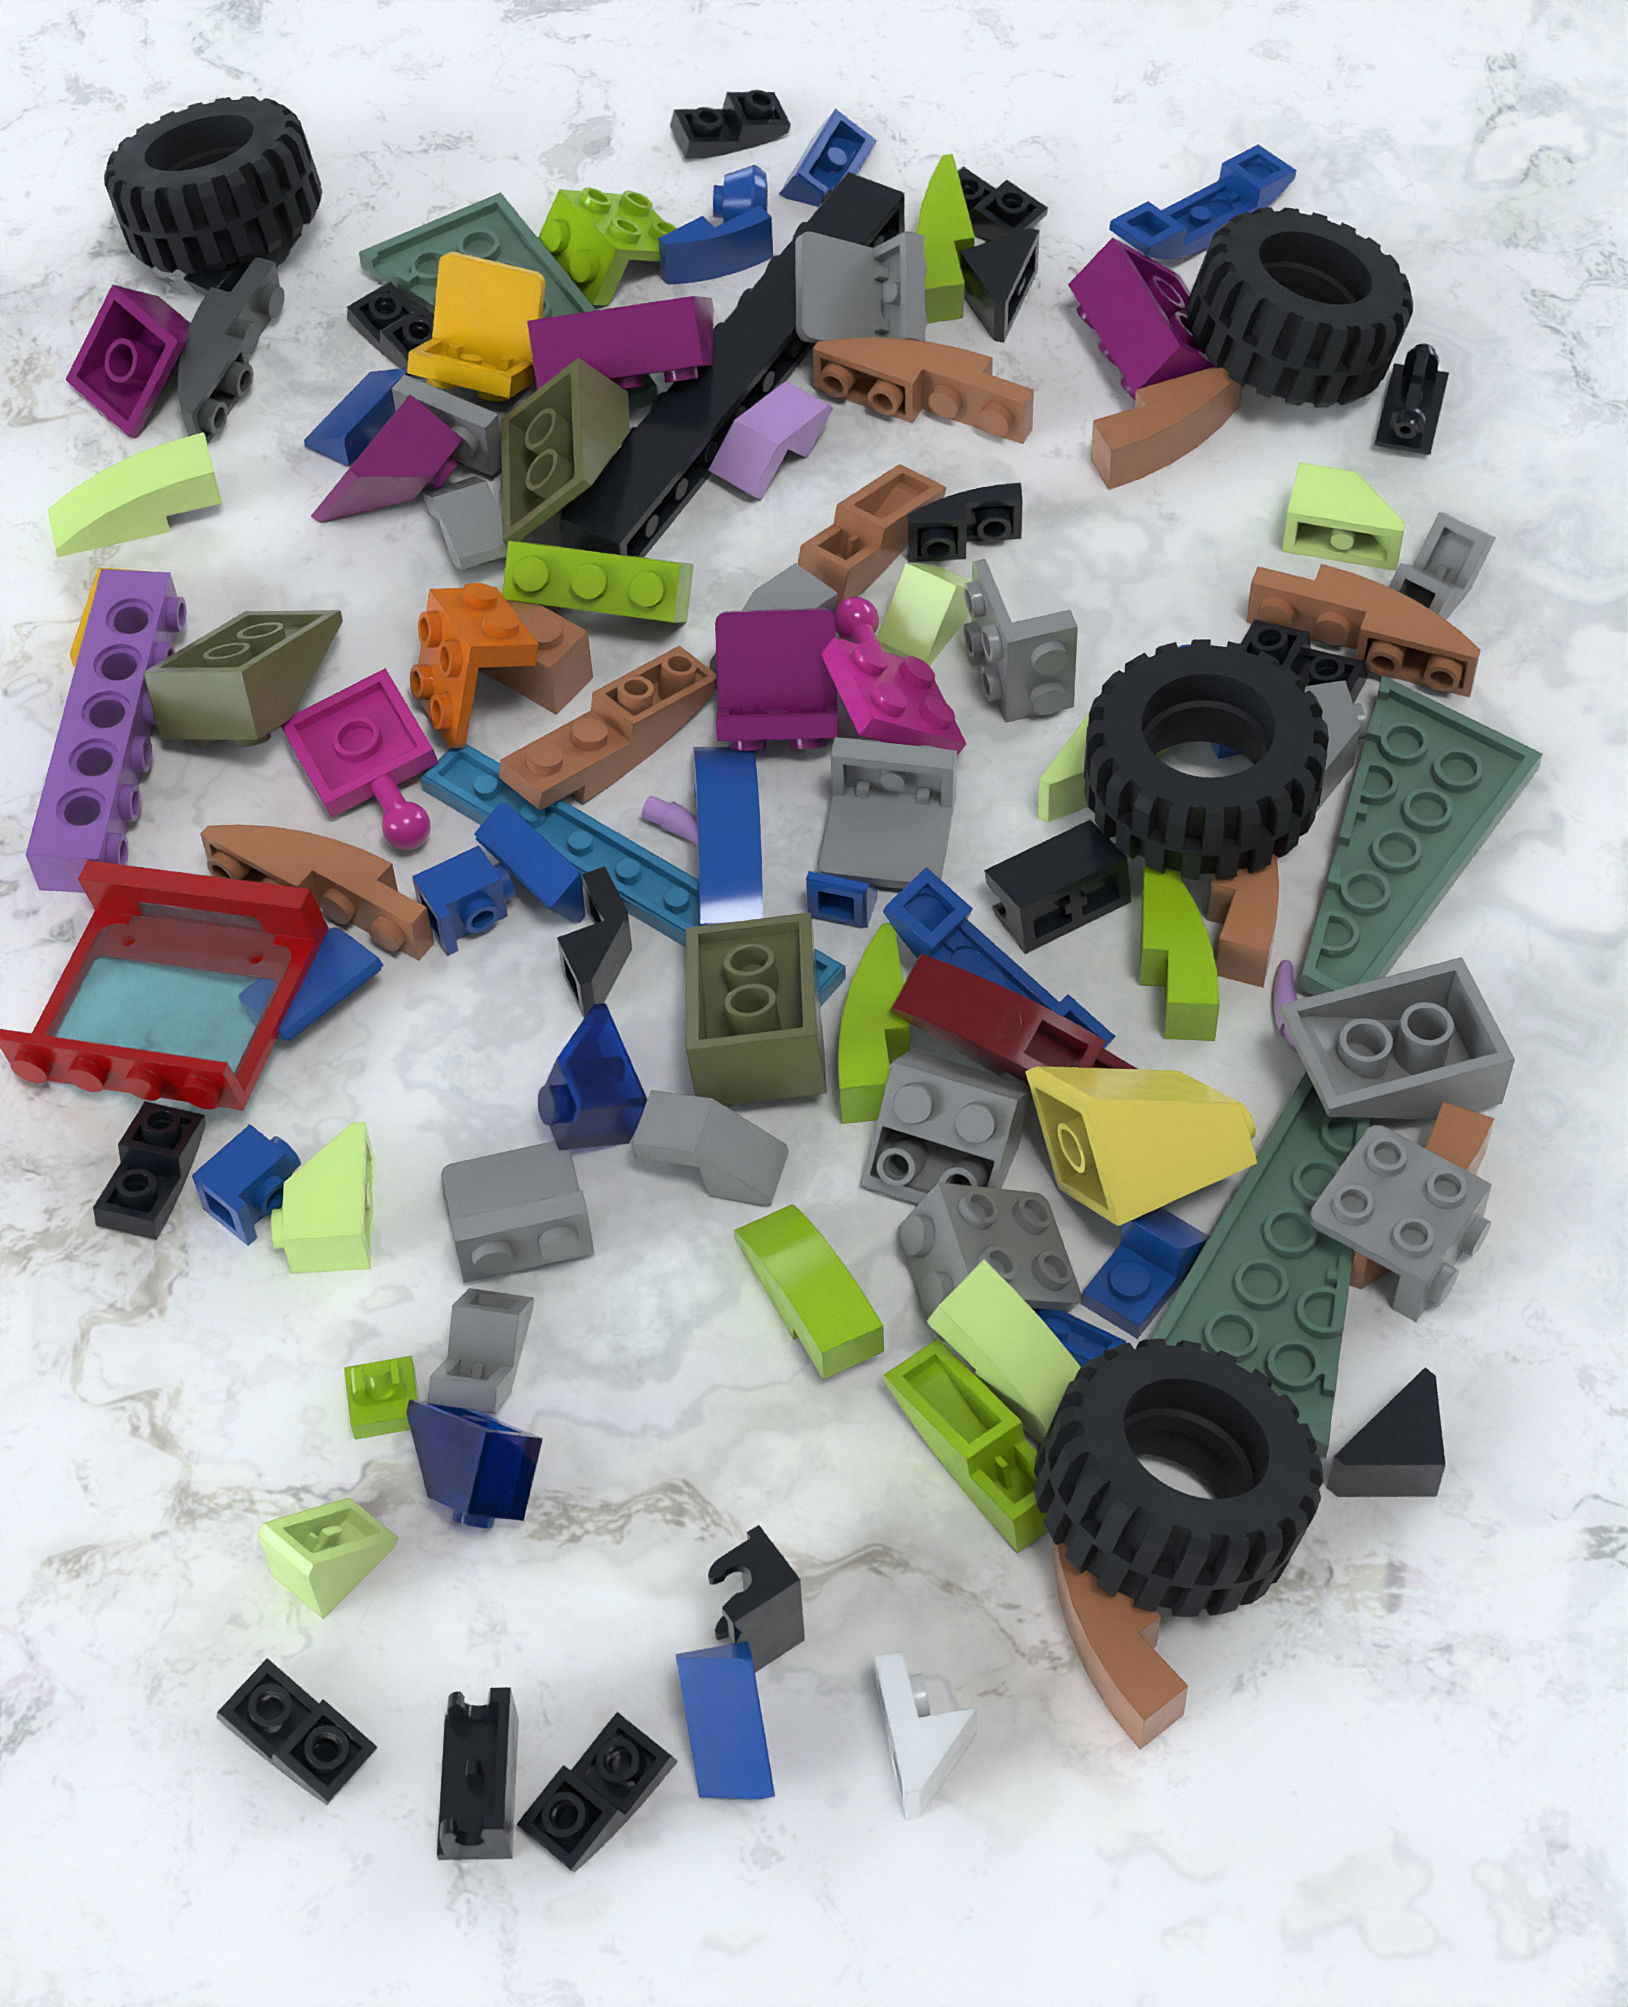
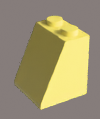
[1025,1066,1257,1226]

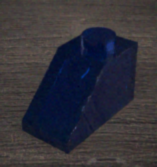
[538,1003,648,1150]
[406,1399,543,1529]

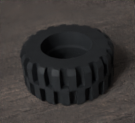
[104,96,322,274]
[1186,207,1414,408]
[1084,639,1329,880]
[1033,1338,1323,1618]

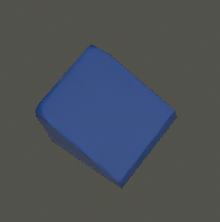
[806,871,878,928]

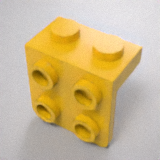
[407,252,546,402]

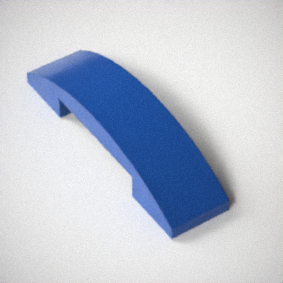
[1109,144,1297,260]
[693,747,763,926]
[883,867,1116,1049]

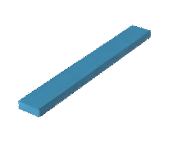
[420,744,846,1007]

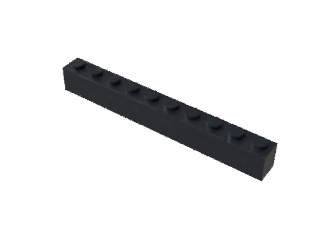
[559,172,905,557]

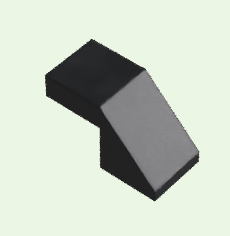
[557,866,632,1021]

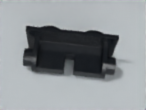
[1374,343,1449,455]

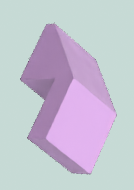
[709,381,833,499]

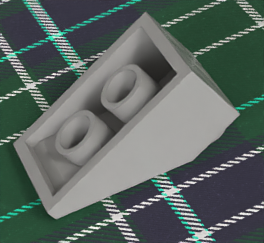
[1279,957,1515,1120]

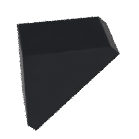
[960,228,1040,343]
[1327,1367,1446,1497]

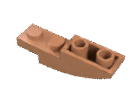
[812,337,1034,444]
[1246,564,1481,697]
[499,645,717,811]
[200,824,434,961]

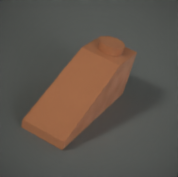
[478,600,593,715]

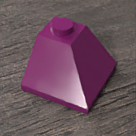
[65,284,191,438]
[311,394,463,523]

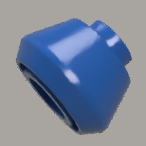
[713,165,768,223]

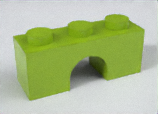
[502,541,694,622]

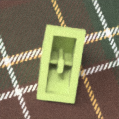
[877,563,972,666]
[257,1497,399,1619]

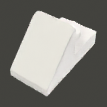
[874,1650,977,1821]

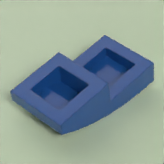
[658,205,774,285]

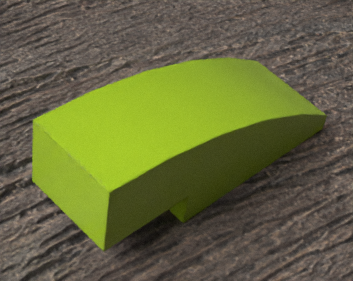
[917,154,975,324]
[1139,858,1220,1041]
[838,923,910,1124]
[734,1204,884,1380]
[883,1339,1048,1553]

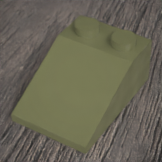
[501,358,630,544]
[144,610,343,747]
[686,912,827,1106]

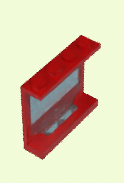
[0,860,328,1111]

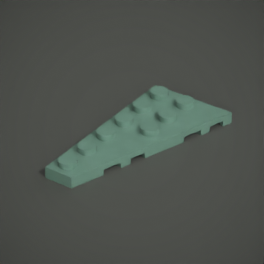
[359,192,658,413]
[1300,675,1543,996]
[1150,1071,1370,1459]

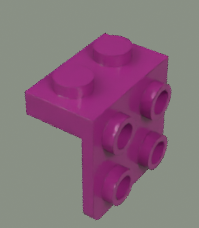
[715,608,838,751]

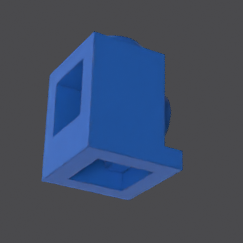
[412,845,516,956]
[192,1124,301,1246]

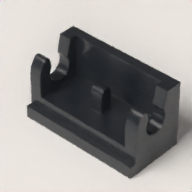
[984,819,1131,954]
[708,1524,805,1673]
[437,1687,519,1860]

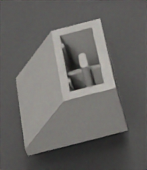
[860,1049,1032,1204]

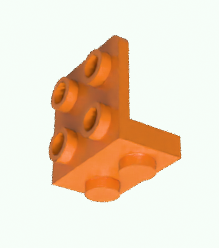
[410,583,539,748]

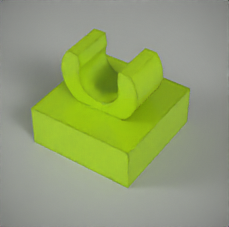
[344,1355,423,1440]

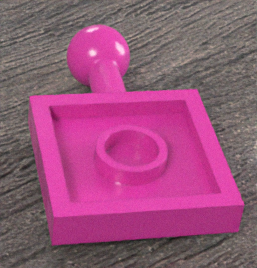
[821,597,967,756]
[281,668,439,850]

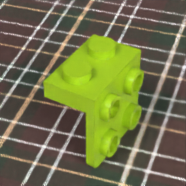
[538,187,677,306]

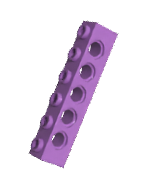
[26,569,186,893]

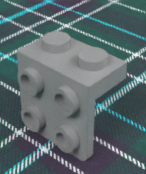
[795,231,927,344]
[391,374,536,476]
[964,559,1078,722]
[818,737,957,889]
[1310,1125,1492,1322]
[441,1141,594,1283]
[898,1182,1082,1341]

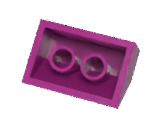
[1068,237,1246,400]
[527,296,714,389]

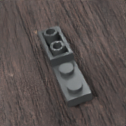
[178,257,284,445]

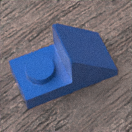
[1082,1207,1210,1339]

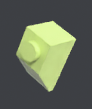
[1282,462,1405,571]
[271,1122,374,1274]

